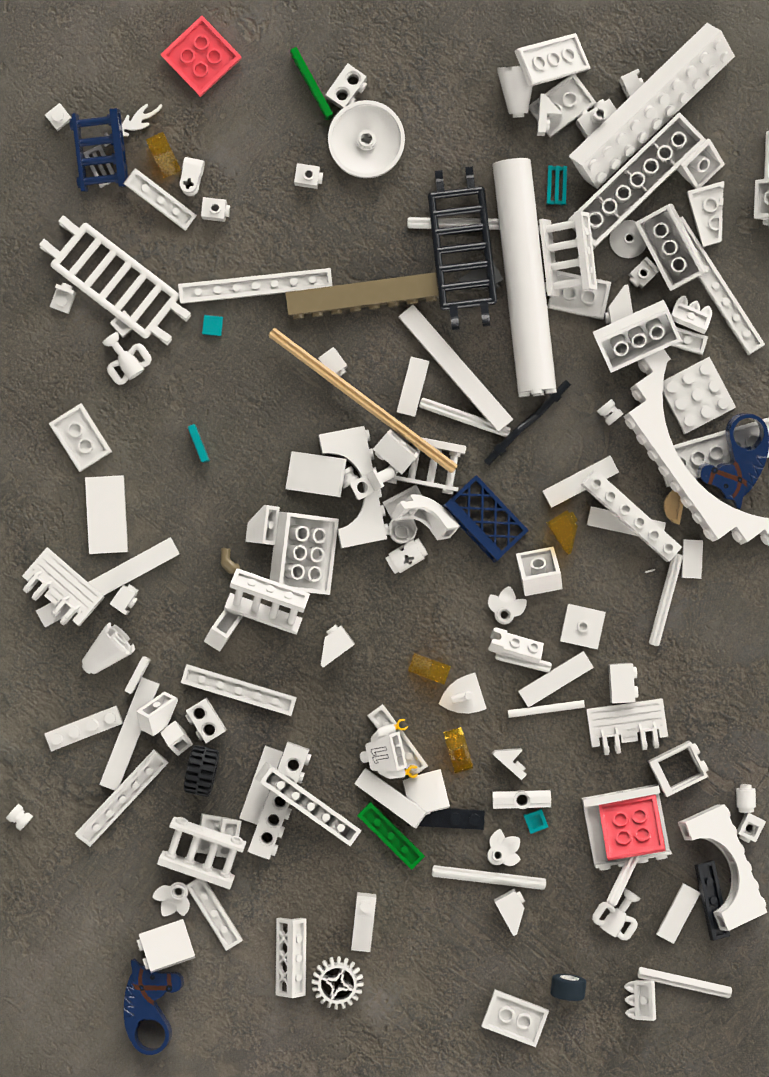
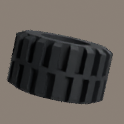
[184,745,219,797]

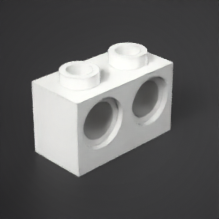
[326,63,367,109]
[185,698,227,743]

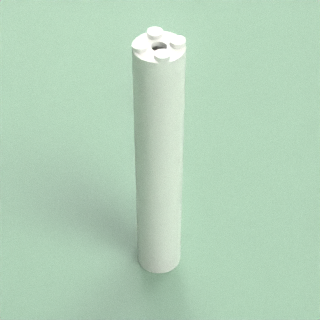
[492,158,557,397]

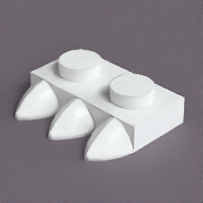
[671,295,712,334]
[624,980,656,1021]

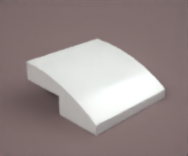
[403,769,450,815]
[196,813,242,858]

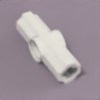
[492,790,551,809]

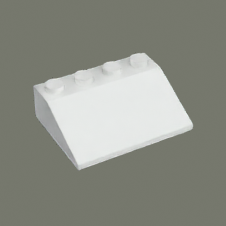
[270,512,339,595]

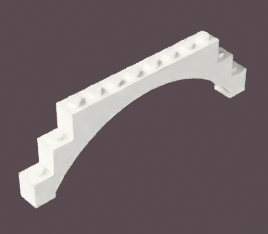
[623,349,769,546]

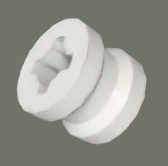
[342,466,359,489]

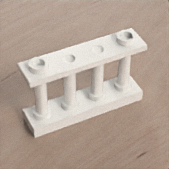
[538,211,597,297]
[386,432,466,495]
[224,568,310,635]
[157,817,246,889]

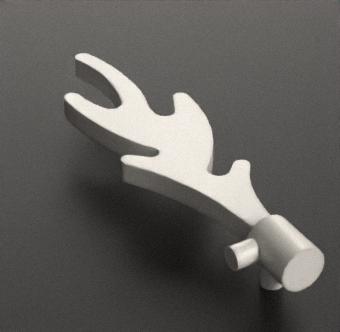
[103,104,162,147]

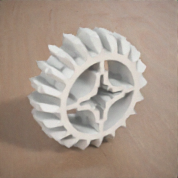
[312,956,364,1009]

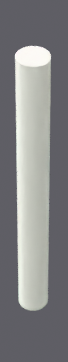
[508,700,585,718]

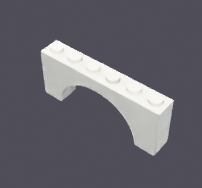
[318,426,389,548]
[678,804,767,931]

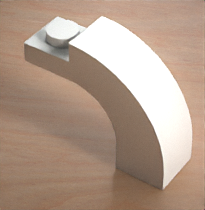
[391,494,460,540]

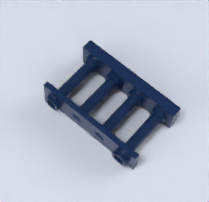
[69,108,128,192]

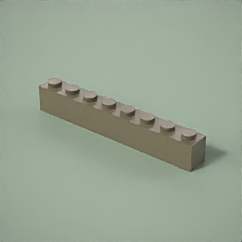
[285,272,439,320]

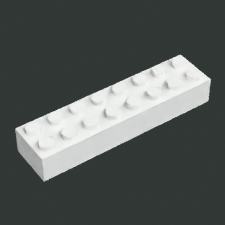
[568,112,706,250]

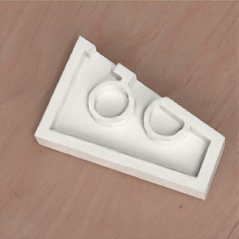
[686,181,724,247]

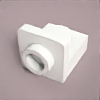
[50,283,76,314]

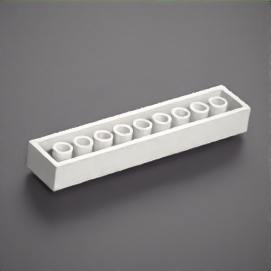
[569,23,735,189]

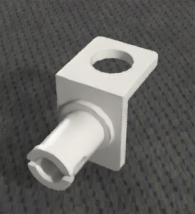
[350,466,395,500]

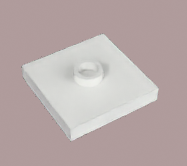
[560,604,606,649]

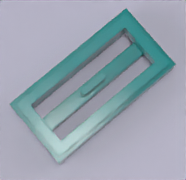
[546,165,567,205]
[188,424,210,463]

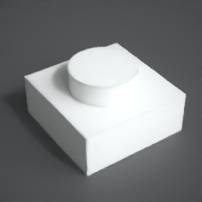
[45,103,72,131]
[110,310,133,338]

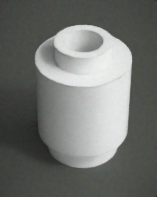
[736,784,756,813]

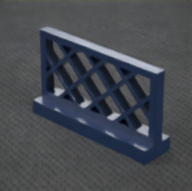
[443,475,529,563]

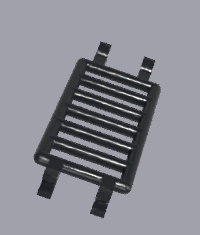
[428,166,497,330]

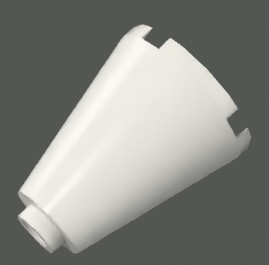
[497,66,533,118]
[82,623,135,674]

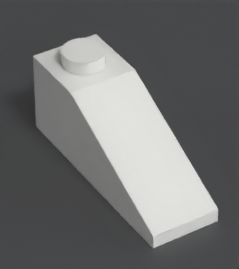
[351,892,376,952]

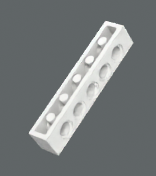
[581,470,682,562]
[248,742,311,860]
[255,762,362,846]

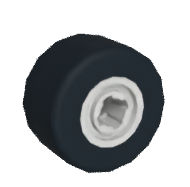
[550,974,587,1001]

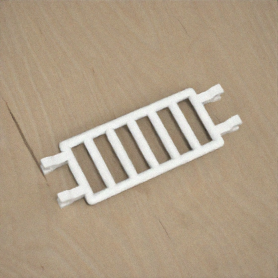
[39,215,191,346]

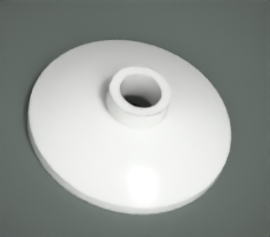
[609,220,647,258]

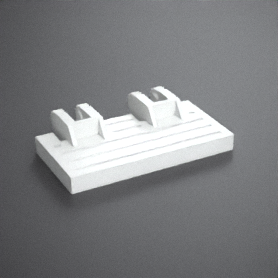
[22,547,105,626]
[586,698,668,755]

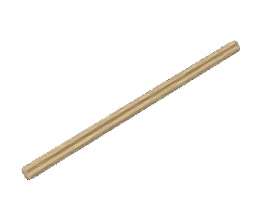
[269,328,457,473]

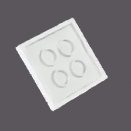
[662,357,736,434]

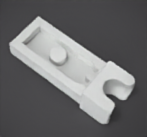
[488,628,544,663]

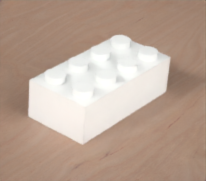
[635,204,707,291]
[593,300,682,373]

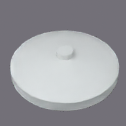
[328,100,405,178]

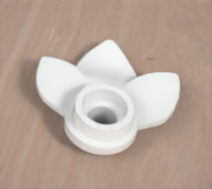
[488,586,527,624]
[487,829,521,866]
[153,882,190,916]

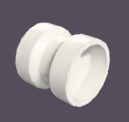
[597,399,624,425]
[6,804,33,831]

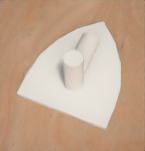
[439,673,486,714]

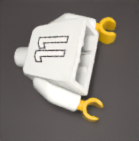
[360,719,418,779]

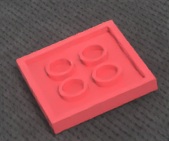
[160,16,242,97]
[599,794,666,861]

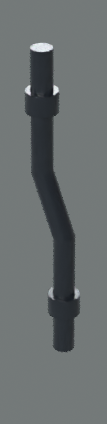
[484,380,571,466]

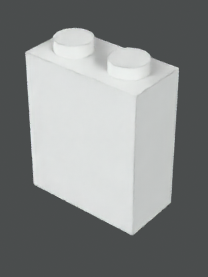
[137,919,195,973]

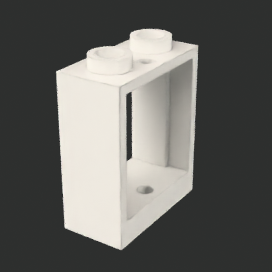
[648,741,709,797]

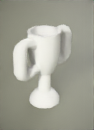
[102,332,152,385]
[592,888,641,941]

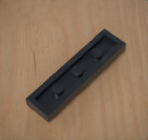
[407,808,485,830]
[694,860,730,941]

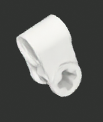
[180,157,205,196]

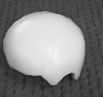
[388,518,417,544]

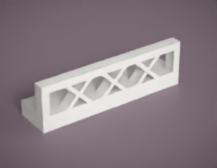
[276,918,306,998]

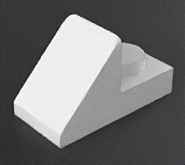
[537,93,562,136]
[492,748,527,780]

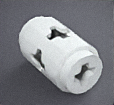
[385,538,428,574]

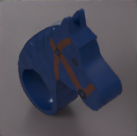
[697,413,769,509]
[123,958,184,1055]

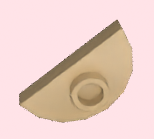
[664,490,683,525]

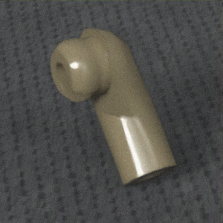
[221,548,240,574]

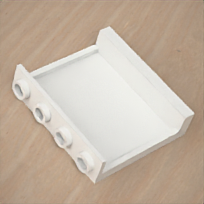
[581,784,672,870]

